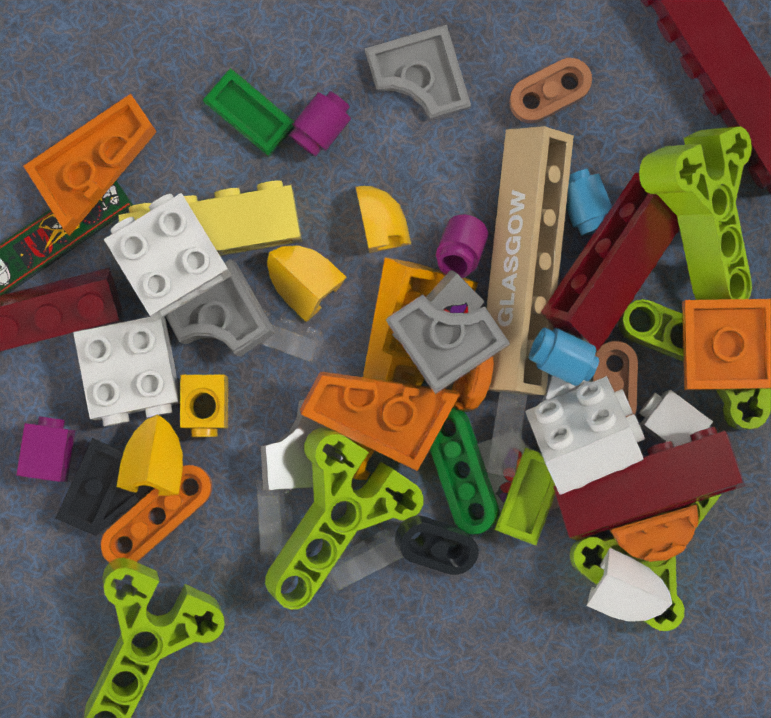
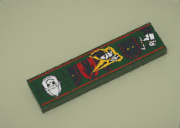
[0,180,133,296]

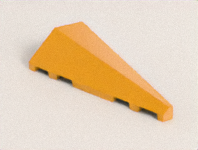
[351,257,478,480]

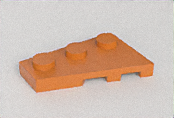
[23,94,157,236]
[300,371,460,471]

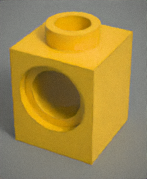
[180,375,228,437]

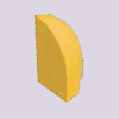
[355,186,411,253]
[267,245,346,322]
[116,414,183,496]

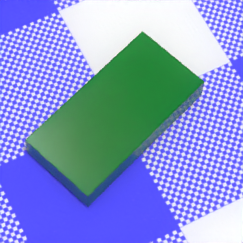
[203,68,295,157]

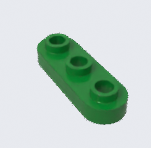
[430,408,499,534]

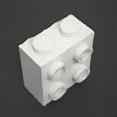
[104,193,232,321]
[73,317,180,427]
[525,376,645,495]

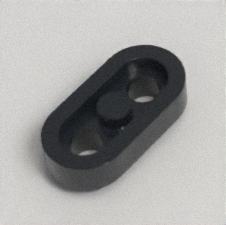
[395,516,479,575]

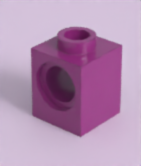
[16,416,76,482]

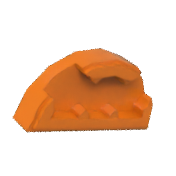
[452,356,494,412]
[609,504,699,562]

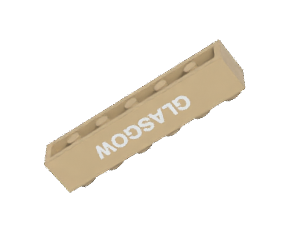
[486,126,574,396]

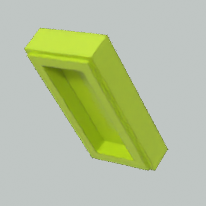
[494,448,556,545]

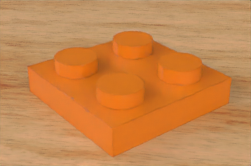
[682,299,771,390]

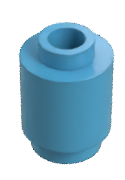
[566,169,612,237]
[529,327,599,386]

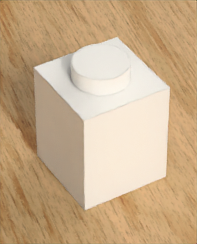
[639,390,713,447]

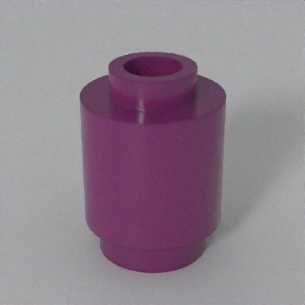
[289,91,351,157]
[436,214,488,278]

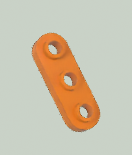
[101,465,212,563]

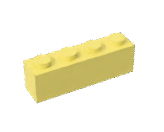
[118,181,302,256]

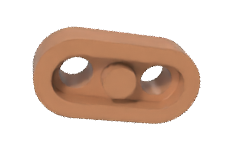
[509,58,592,123]
[592,341,638,417]

